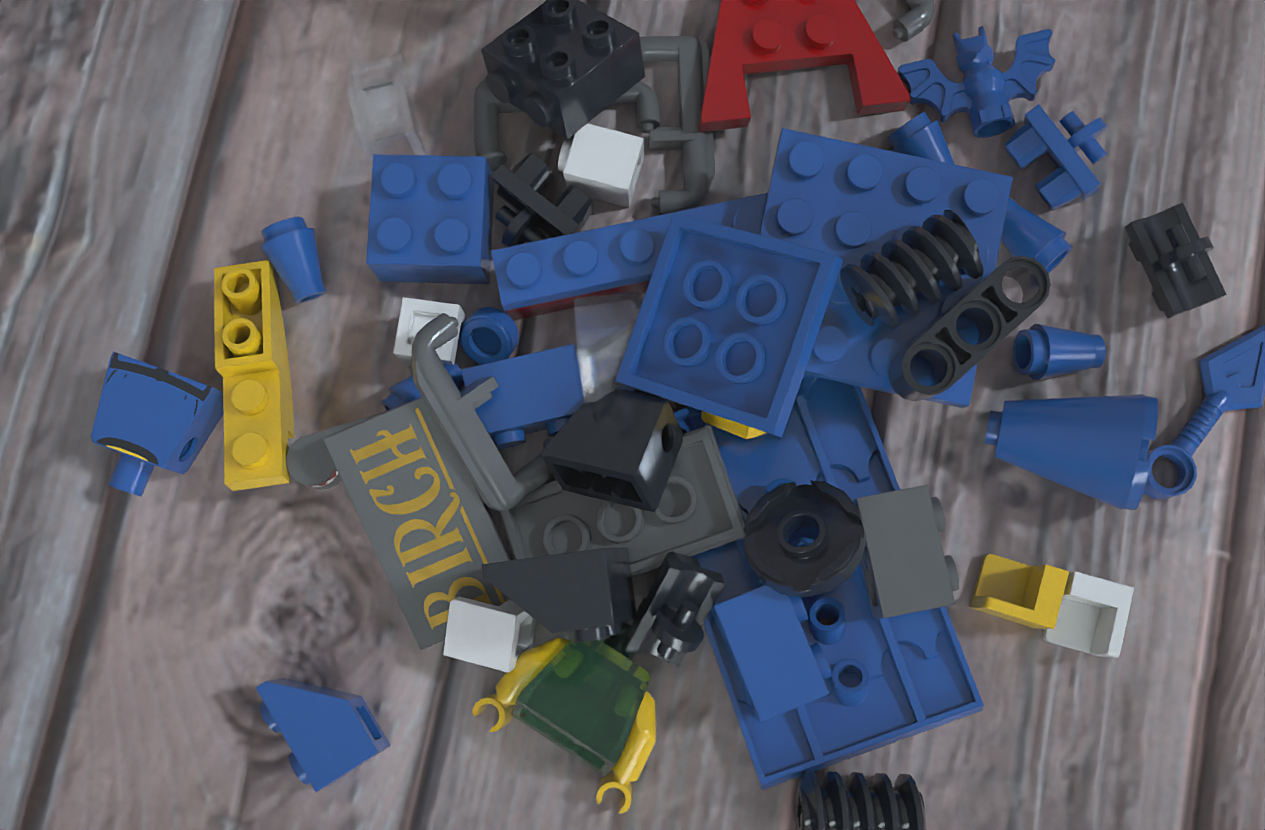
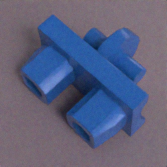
[1004,104,1108,211]

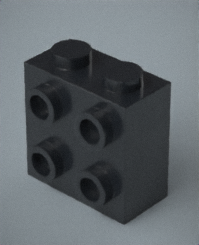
[481,0,645,139]

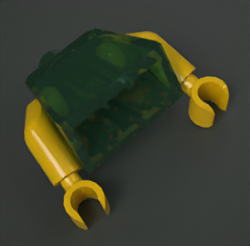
[472,622,656,814]

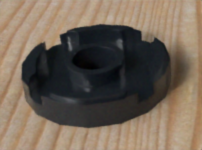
[743,480,866,597]

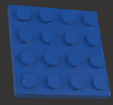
[759,128,1013,408]

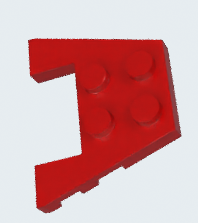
[698,0,910,132]

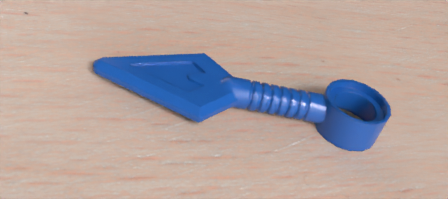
[1143,325,1265,499]

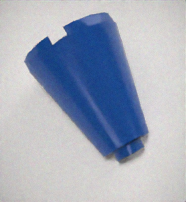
[984,394,1158,510]

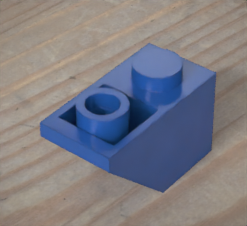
[256,678,391,792]

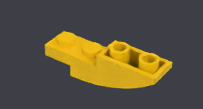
[214,260,295,491]

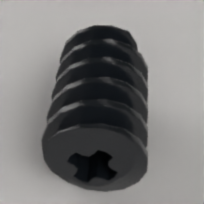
[840,210,984,329]
[795,770,926,830]

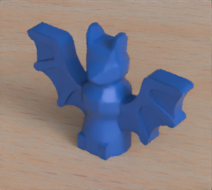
[898,26,1055,138]

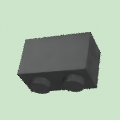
[853,484,959,618]

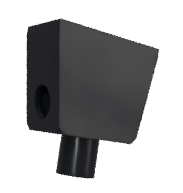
[541,387,683,513]

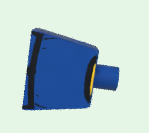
[91,351,224,497]

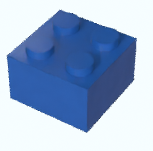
[366,154,495,284]

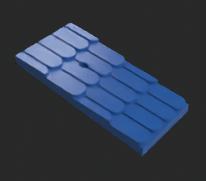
[674,374,984,790]

